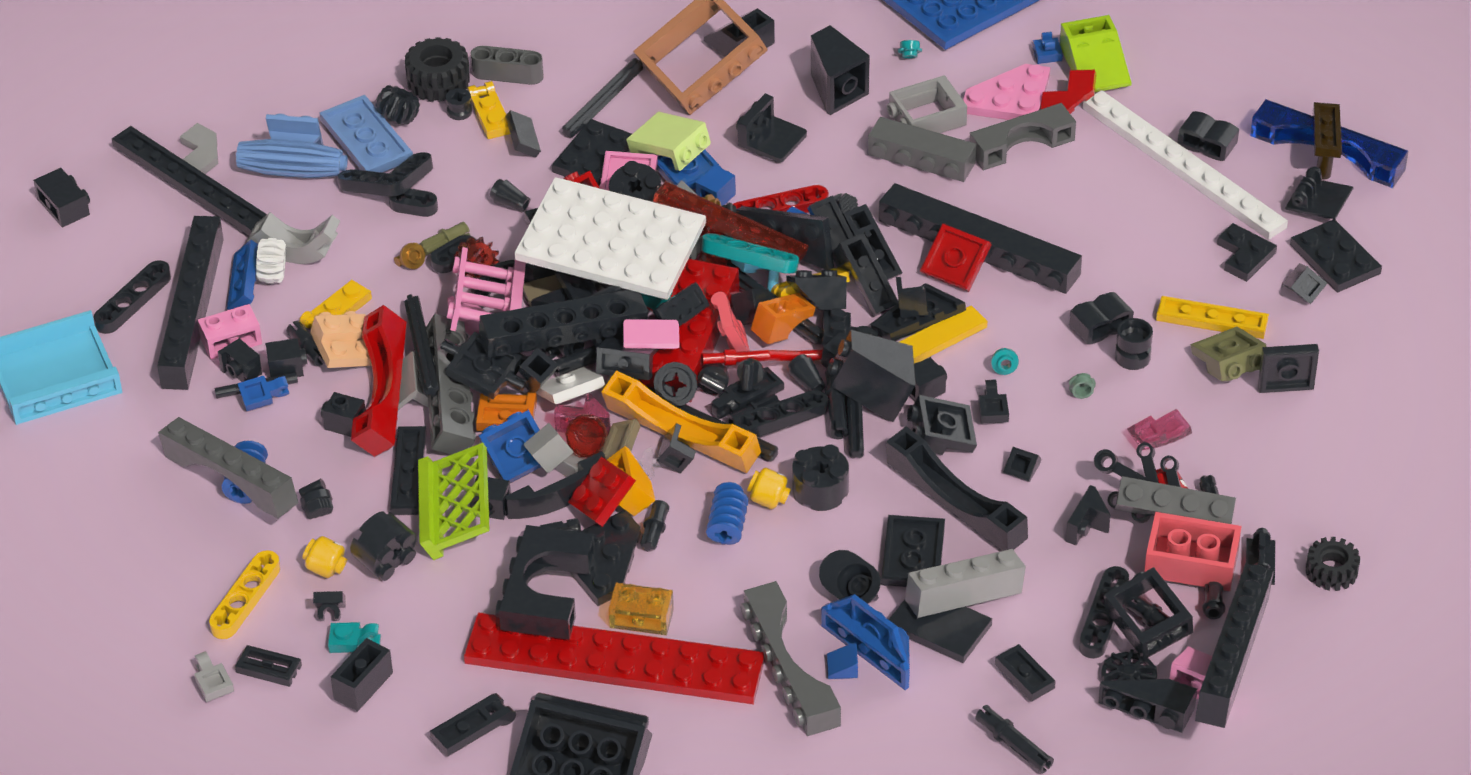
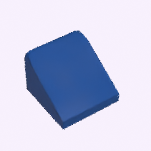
[827,643,858,679]

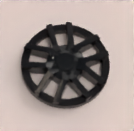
[1101,649,1157,681]

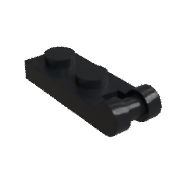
[430,693,516,757]

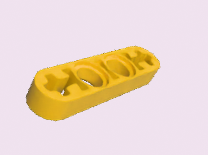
[209,550,280,639]

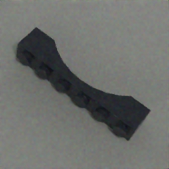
[886,426,1028,551]

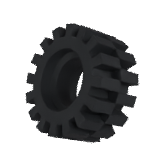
[1306,537,1360,591]

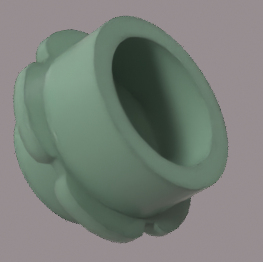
[1069,373,1096,399]

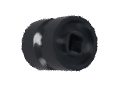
[1115,318,1153,370]

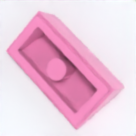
[623,319,679,349]

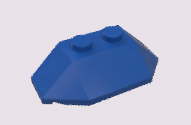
[821,594,910,690]

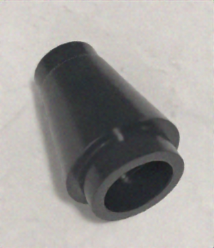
[490,179,530,212]
[788,354,825,391]

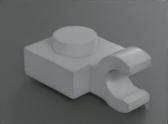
[194,651,234,702]

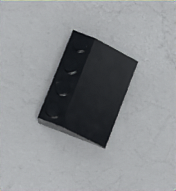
[510,700,652,775]

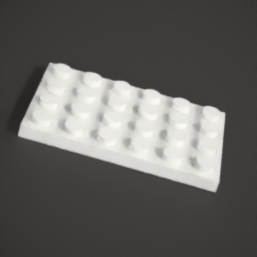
[515,177,706,300]

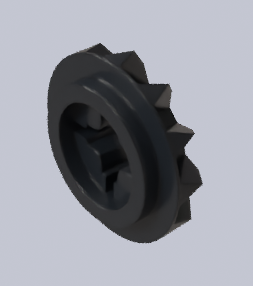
[654,362,698,407]

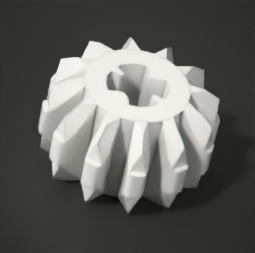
[256,238,286,284]

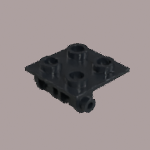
[1285,166,1354,220]

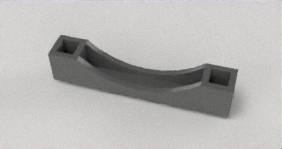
[158,417,298,519]
[740,581,841,736]

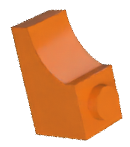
[751,293,816,344]

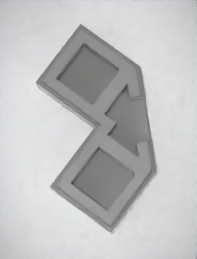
[180,123,218,174]

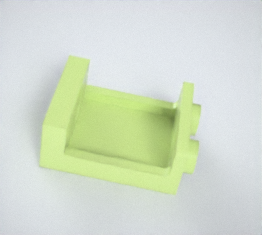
[626,112,711,171]

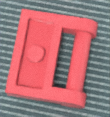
[711,292,750,352]

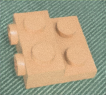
[310,311,372,368]

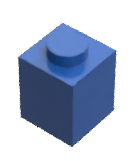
[696,165,736,206]

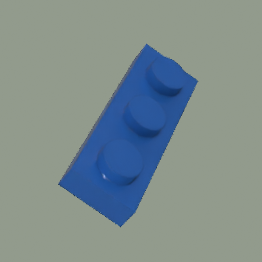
[227,240,258,310]

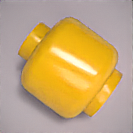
[747,468,791,509]
[302,536,348,579]

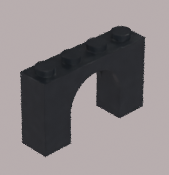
[495,525,595,640]

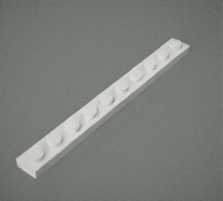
[1083,90,1288,240]

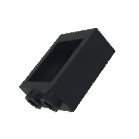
[1104,567,1193,660]

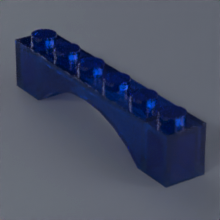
[1250,99,1408,188]

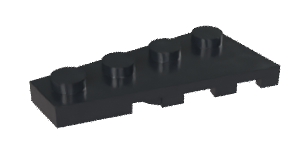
[736,206,834,270]

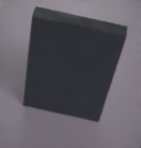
[881,515,945,587]
[889,599,992,663]

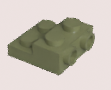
[1190,327,1267,381]

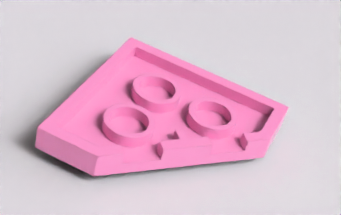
[963,64,1051,120]

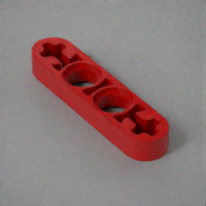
[732,185,829,213]

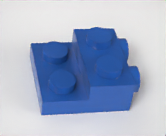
[479,410,542,483]

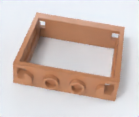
[633,0,768,115]

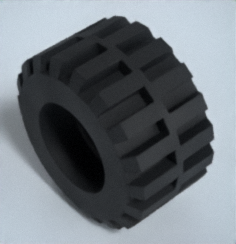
[405,37,470,102]

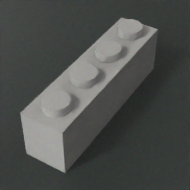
[905,549,1026,618]

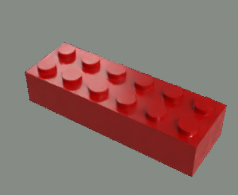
[638,259,739,402]

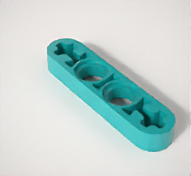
[701,234,799,274]

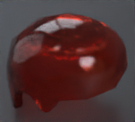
[565,414,607,458]

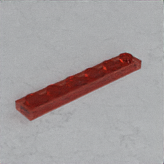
[653,181,809,263]

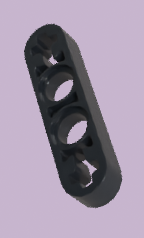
[94,260,171,334]
[733,390,828,437]
[1079,566,1129,659]

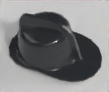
[819,550,881,604]

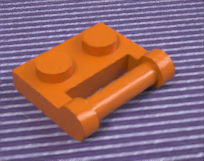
[476,392,537,431]

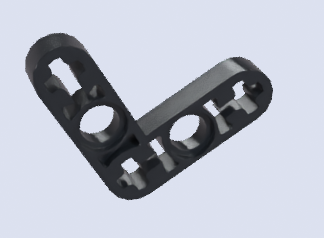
[338,152,433,196]

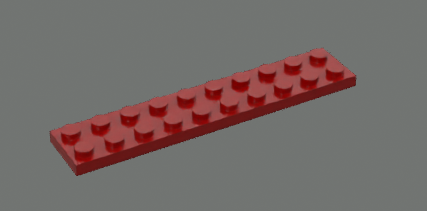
[464,612,765,705]

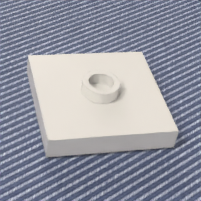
[536,367,605,404]

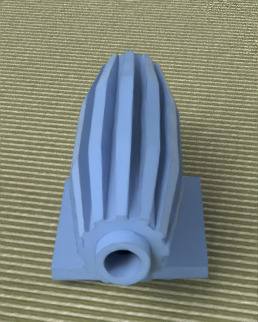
[236,114,348,178]

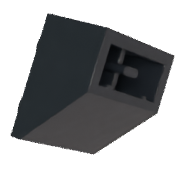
[704,8,775,56]

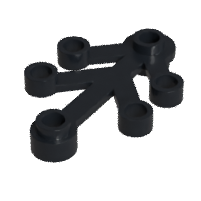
[1094,442,1181,523]

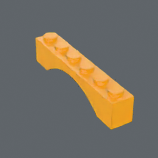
[601,371,761,474]

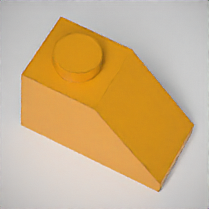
[607,446,655,516]

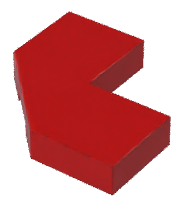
[1040,69,1096,114]

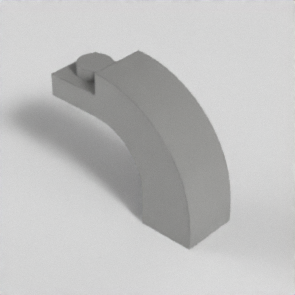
[247,212,340,264]

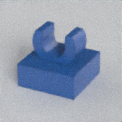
[1033,32,1063,64]

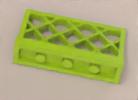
[418,443,490,560]

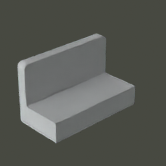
[398,351,429,410]

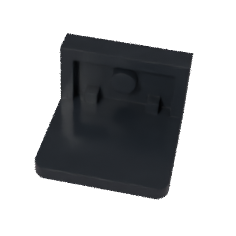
[736,93,807,162]

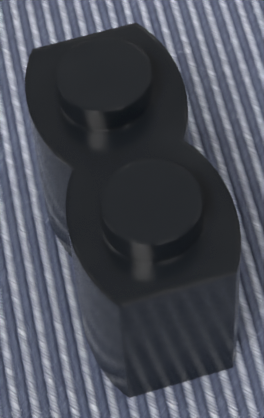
[1177,111,1239,161]
[1069,292,1134,344]

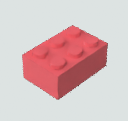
[1144,512,1242,591]

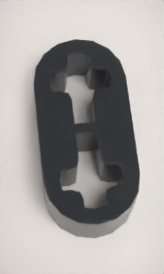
[389,188,438,217]

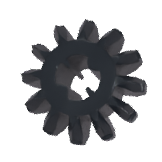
[375,85,420,124]

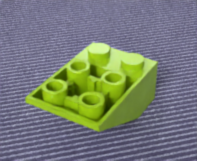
[1060,15,1132,92]

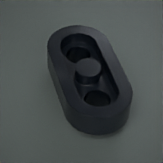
[430,235,479,273]

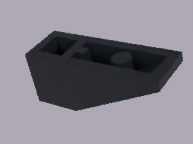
[843,204,903,280]

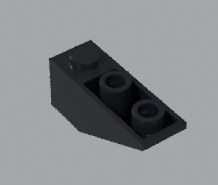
[1098,679,1197,733]

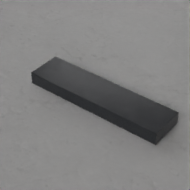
[390,426,427,515]

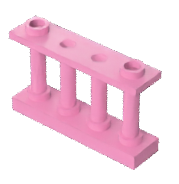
[447,247,526,331]

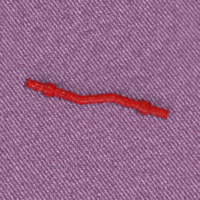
[702,349,823,366]

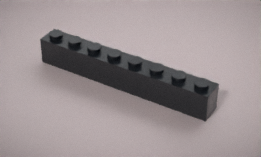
[879,183,1082,294]
[157,216,224,390]
[1195,563,1274,728]

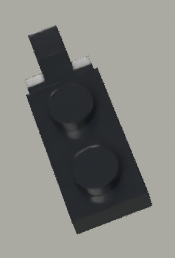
[711,367,784,419]

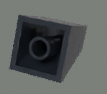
[811,25,870,115]
[827,330,915,422]

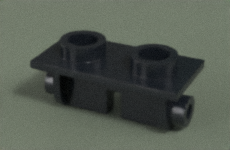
[1246,528,1275,585]

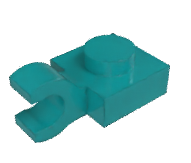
[328,622,381,653]

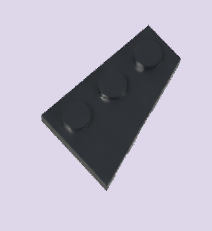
[870,283,966,341]

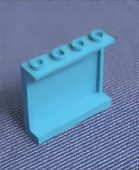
[0,310,122,425]

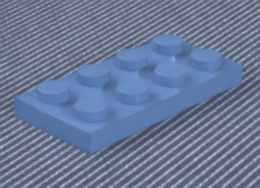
[319,95,413,172]

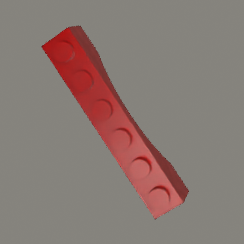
[351,305,407,457]

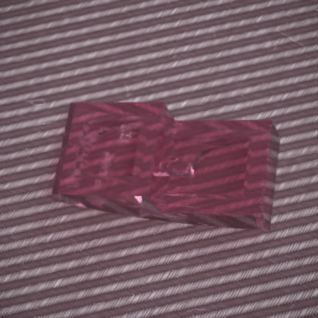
[1127,409,1192,450]

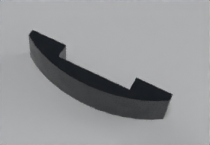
[504,451,605,519]

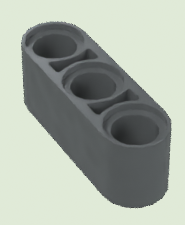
[471,46,544,85]

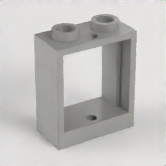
[887,75,967,133]

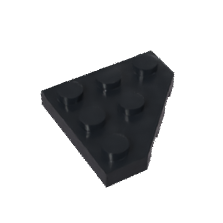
[569,510,641,606]

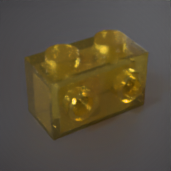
[609,583,674,636]

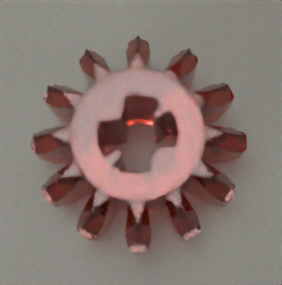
[454,237,500,279]

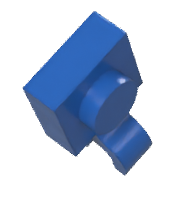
[238,375,289,411]

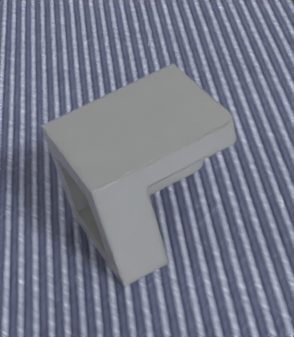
[524,423,573,473]

